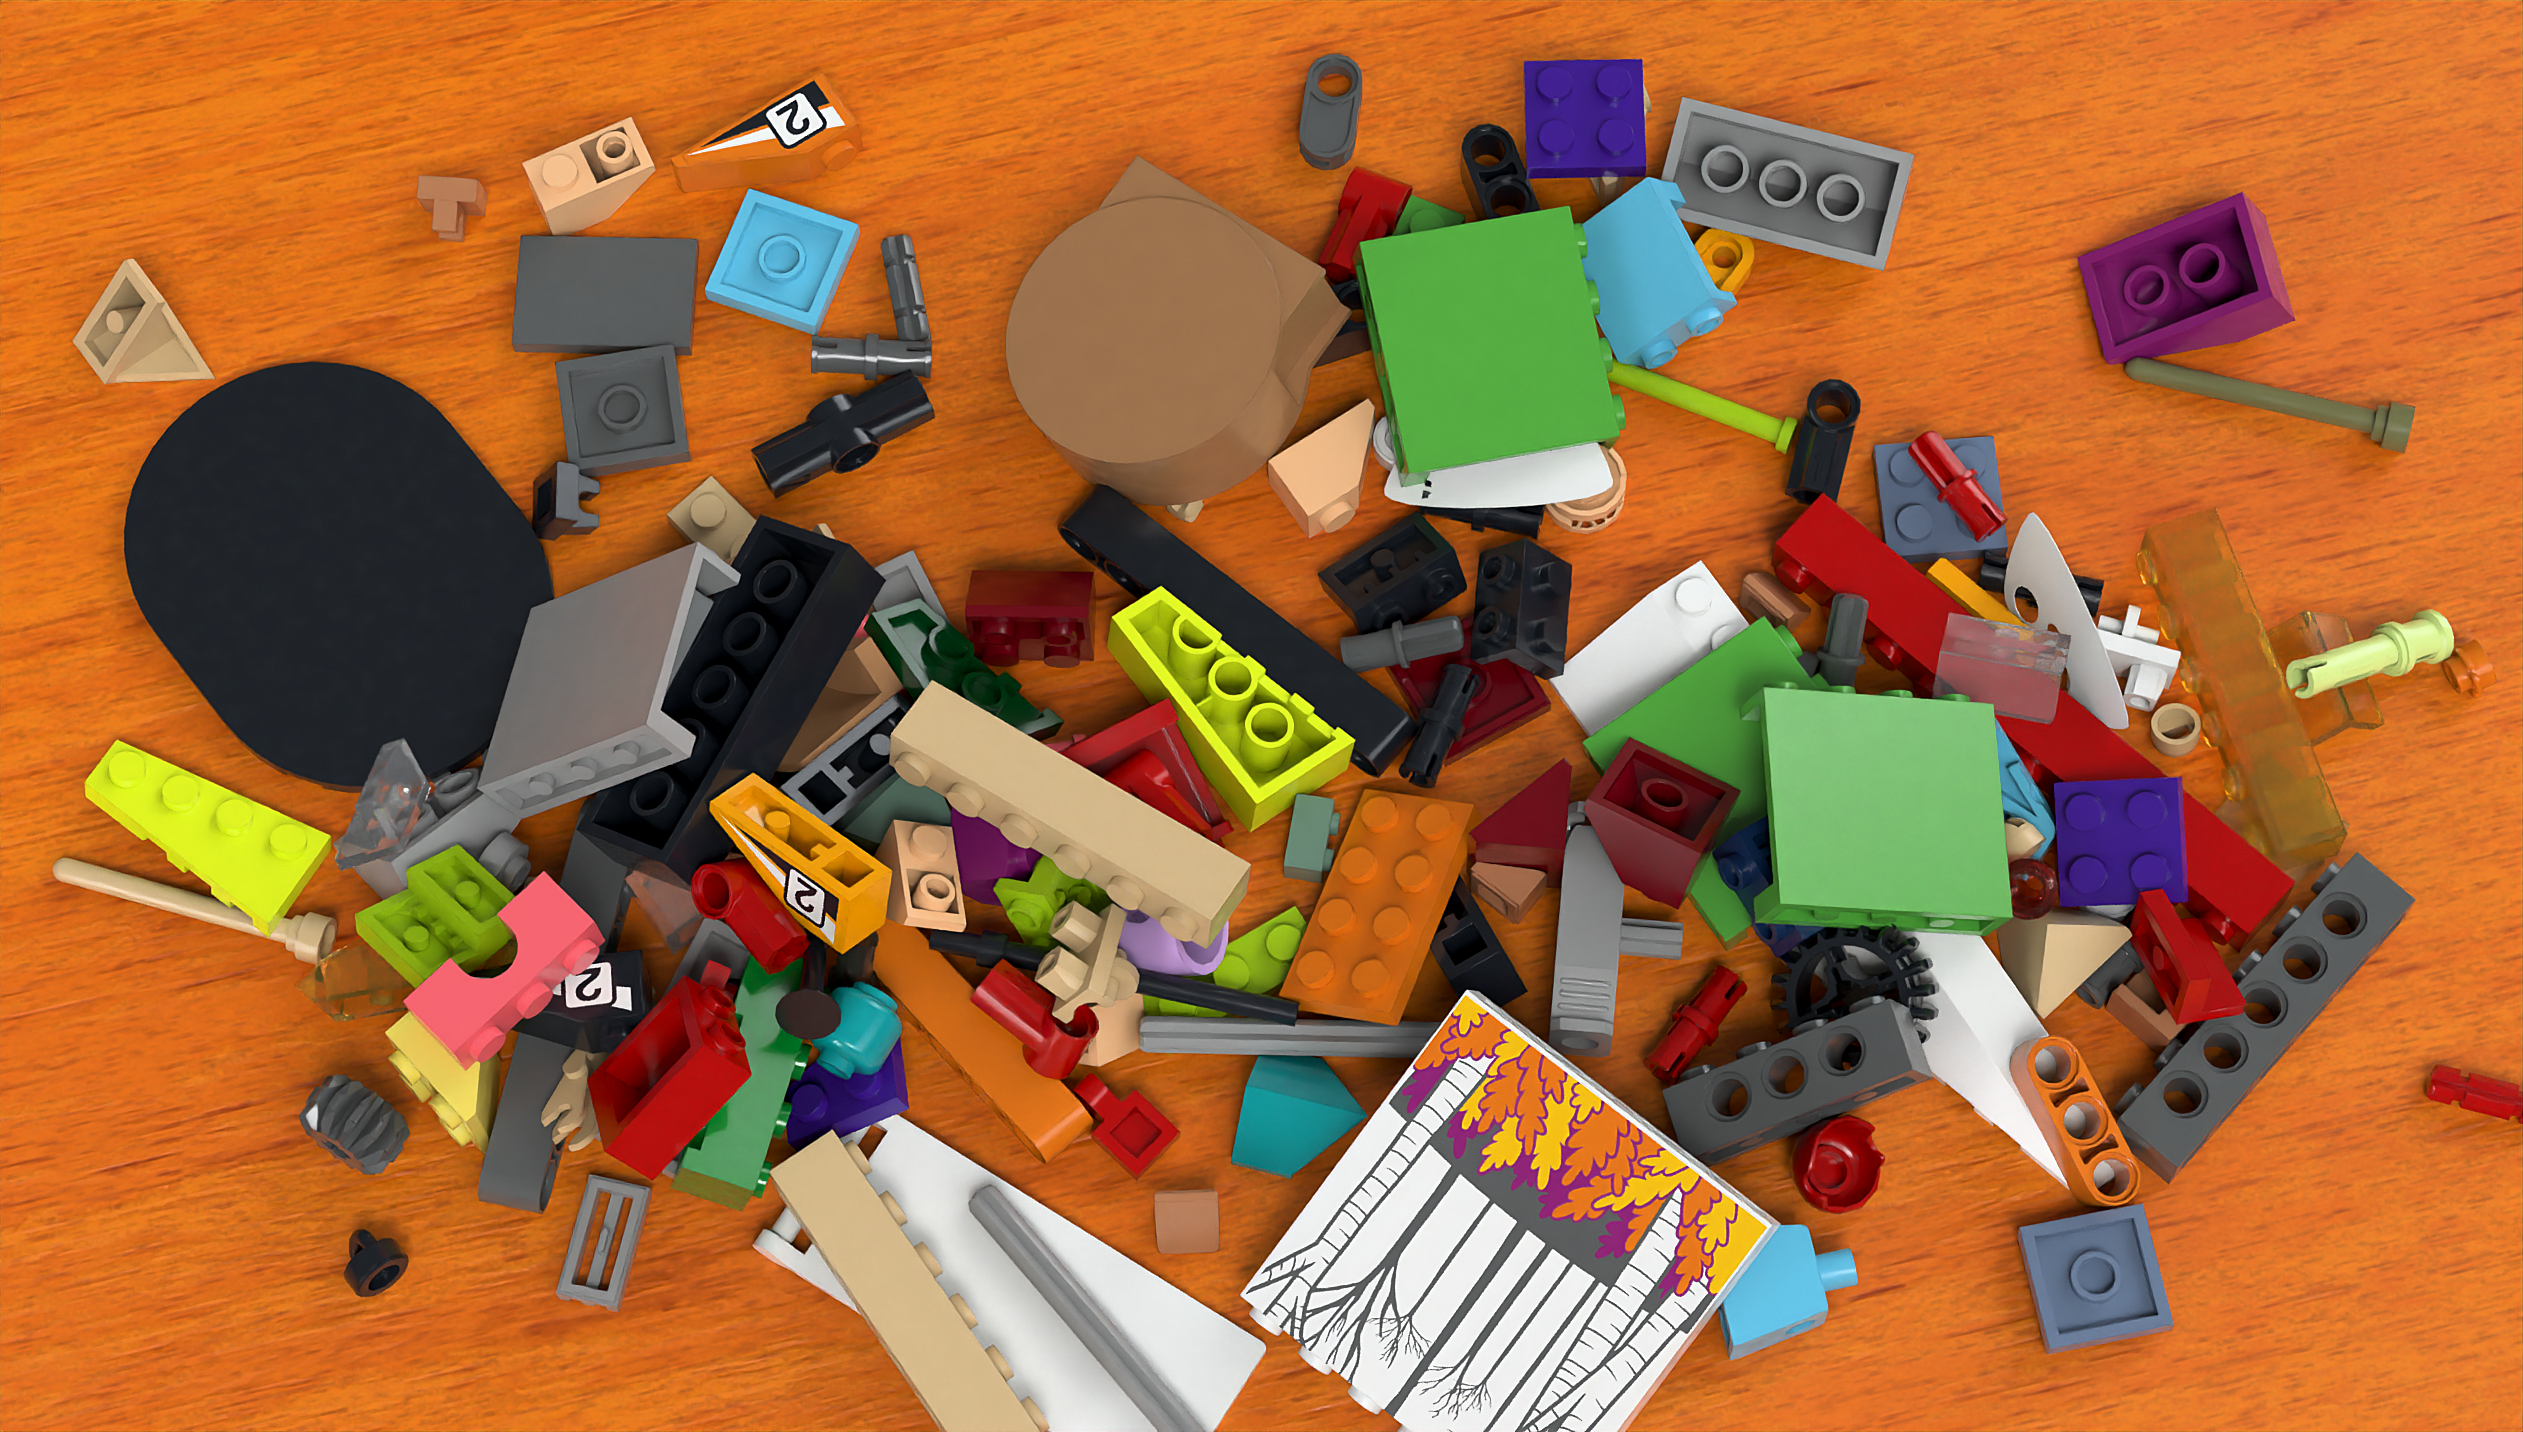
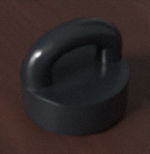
[343,1229,409,1297]

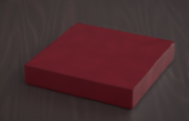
[1385,613,1551,767]

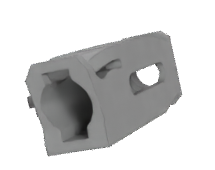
[1548,801,1683,1057]

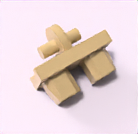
[1035,901,1140,1024]

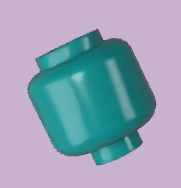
[810,981,903,1080]

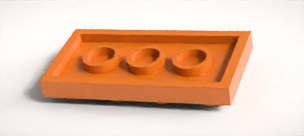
[1279,789,1482,1026]

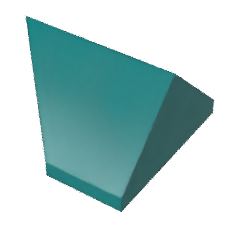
[1231,1055,1368,1179]

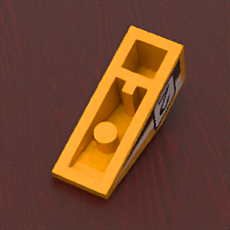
[709,773,892,954]

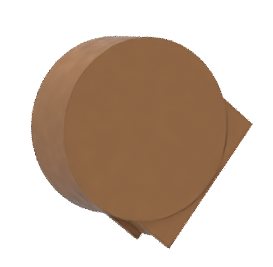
[1006,155,1353,506]

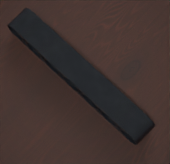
[1057,483,1418,778]

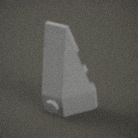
[333,748,521,900]

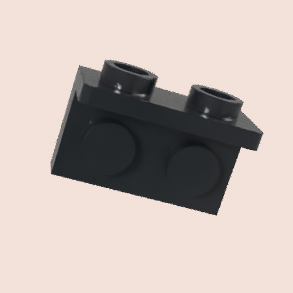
[1317,511,1467,635]

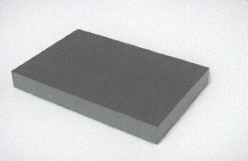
[512,236,699,356]

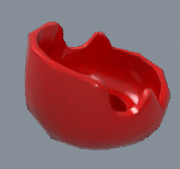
[1790,1114,1885,1214]

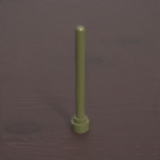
[2125,357,2415,453]

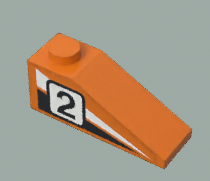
[671,71,863,193]

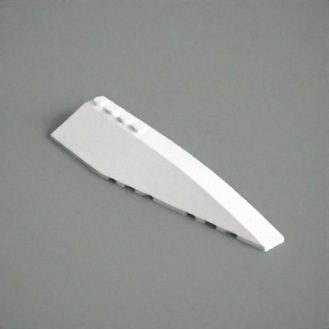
[1548,560,2115,1190]

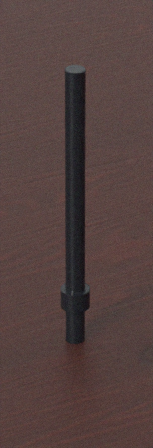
[929,929,1300,1027]

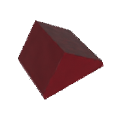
[1466,758,1572,889]

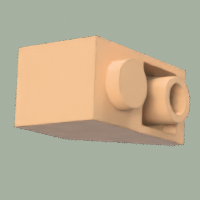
[522,117,655,236]
[874,819,967,932]

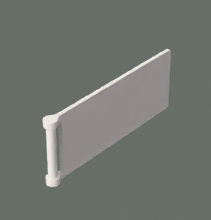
[753,1114,1266,1432]

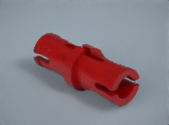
[1643,965,1748,1086]

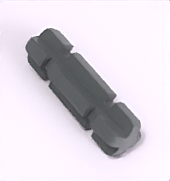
[881,234,931,342]

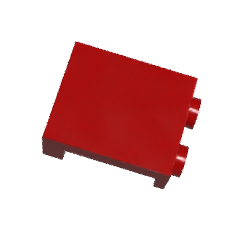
[1058,698,1234,848]

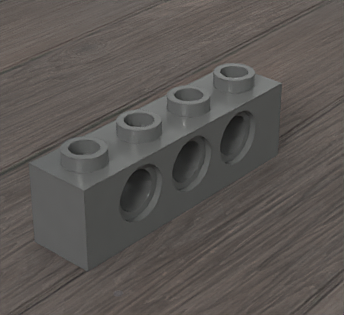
[1662,996,1933,1168]

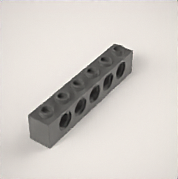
[2113,852,2416,1184]

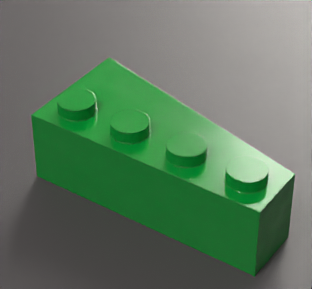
[670,952,831,1211]

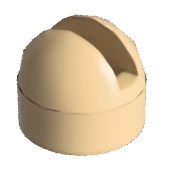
[2151,703,2201,758]
[2004,817,2046,872]

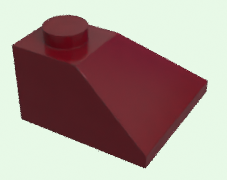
[1584,737,1741,910]

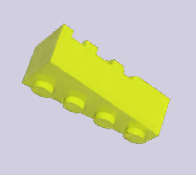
[1107,586,1355,833]

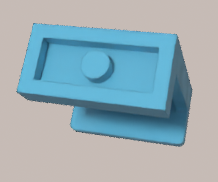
[1581,177,1737,369]

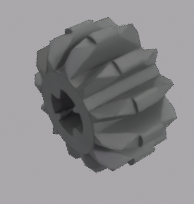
[299,1075,411,1175]

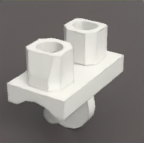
[2066,604,2181,712]

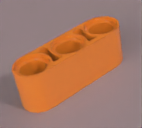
[2010,1036,2141,1207]

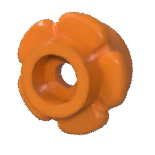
[2443,640,2497,698]

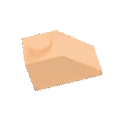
[1268,399,1375,538]

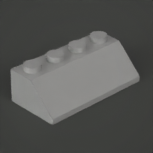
[1661,97,1915,271]

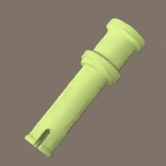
[2286,609,2454,699]

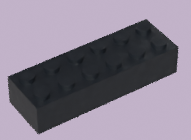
[576,514,886,892]

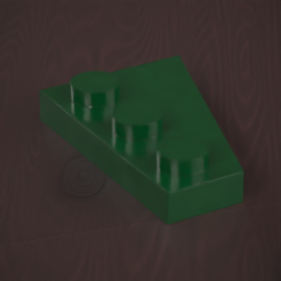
[863,598,1064,741]

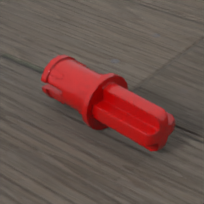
[1908,430,2008,543]

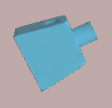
[1717,1224,1858,1360]

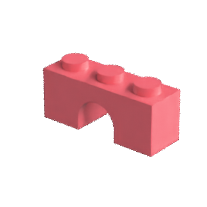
[403,871,605,1071]

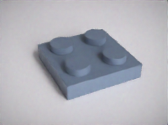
[1872,436,2008,564]
[2017,1203,2174,1355]

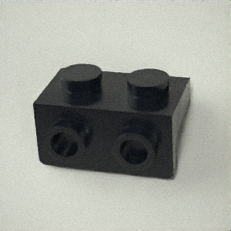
[1470,538,1572,680]

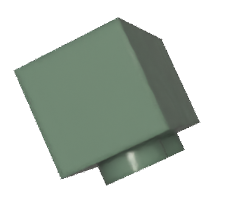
[1283,793,1341,883]

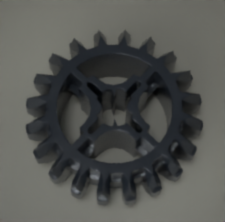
[1770,923,1940,1071]

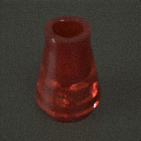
[2008,858,2059,920]

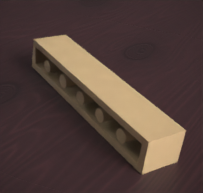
[889,680,1251,949]
[769,1130,1050,1432]

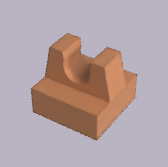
[416,175,487,242]

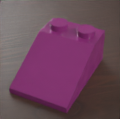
[2077,192,2295,365]

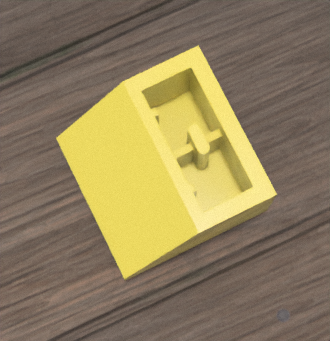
[385,1011,502,1156]

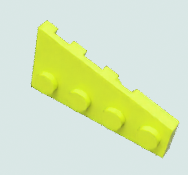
[84,740,331,938]

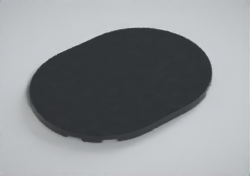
[124,362,555,793]

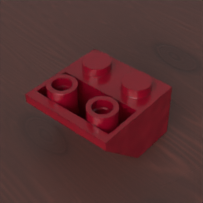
[965,570,1096,668]

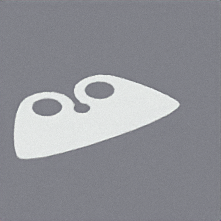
[1384,443,1613,508]
[2004,512,2129,729]

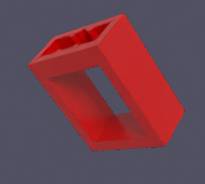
[587,975,752,1181]

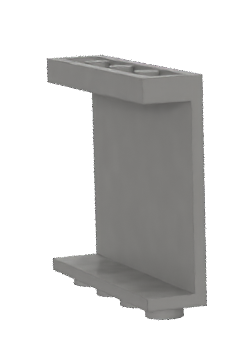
[477,541,741,820]

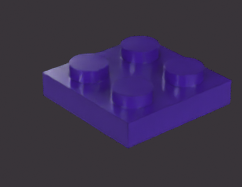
[1523,59,1646,179]
[2054,776,2189,907]

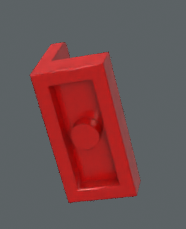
[2129,889,2246,1025]

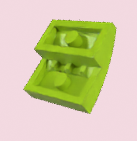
[355,844,516,989]

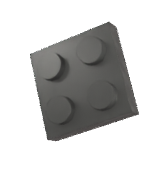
[555,344,691,478]

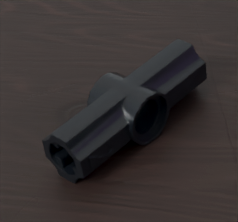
[751,369,935,498]

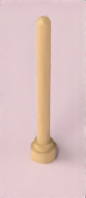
[53,858,337,966]

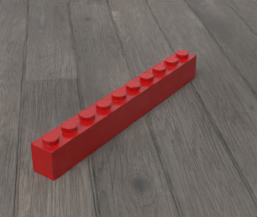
[1771,493,2296,953]

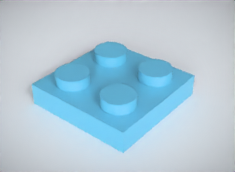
[705,188,860,335]

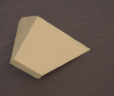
[73,259,215,384]
[1996,901,2133,1019]

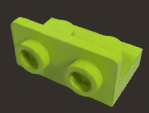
[993,854,1112,952]

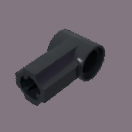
[1785,379,1861,506]

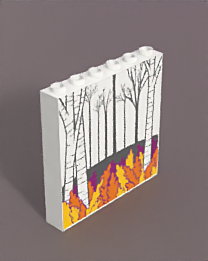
[1240,990,1781,1432]

